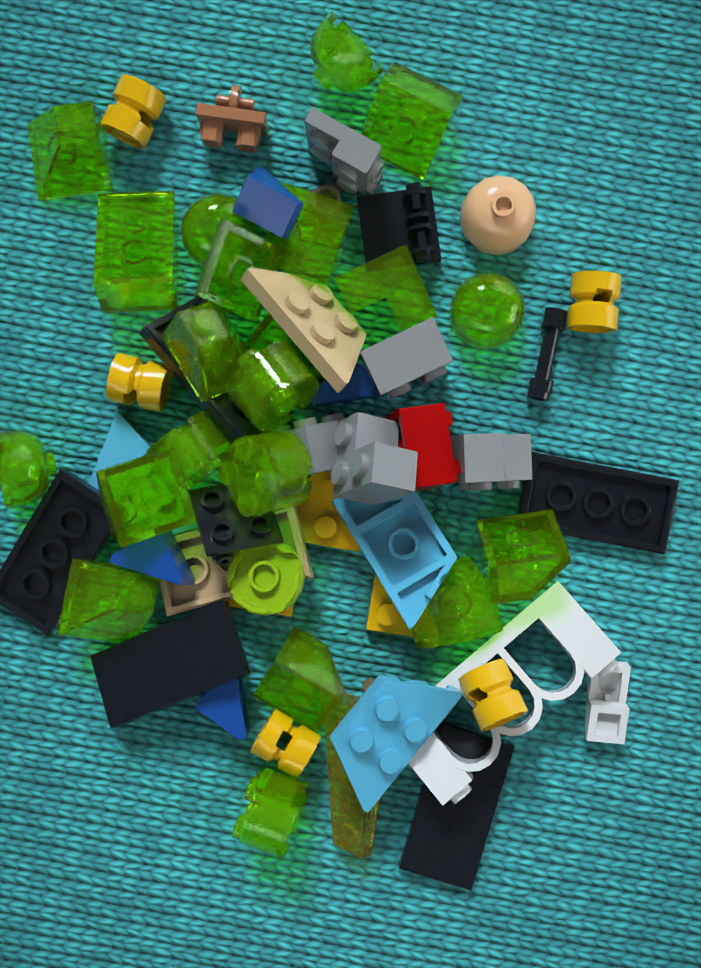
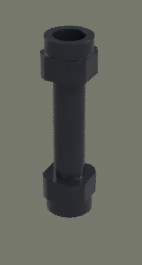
[527,307,568,401]

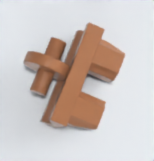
[196,85,269,153]

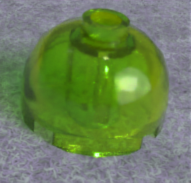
[310,11,385,93]
[181,193,258,273]
[449,273,525,350]
[0,431,57,508]

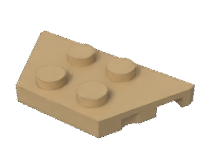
[240,267,367,393]

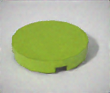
[226,542,305,616]

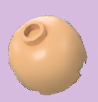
[459,175,537,255]

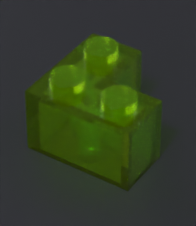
[335,245,438,332]

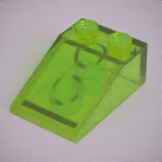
[93,191,179,313]

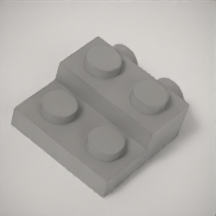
[304,107,385,196]

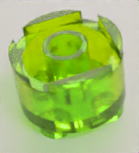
[225,339,319,432]
[144,410,238,498]
[218,431,313,517]
[232,768,310,859]

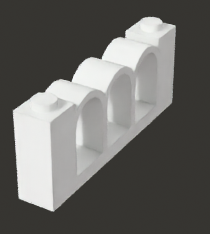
[408,581,621,805]

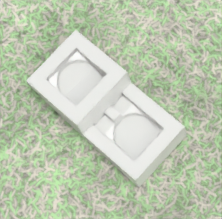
[585,661,631,744]

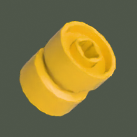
[99,74,167,150]
[567,271,622,333]
[106,353,173,413]
[458,659,528,732]
[250,708,321,779]

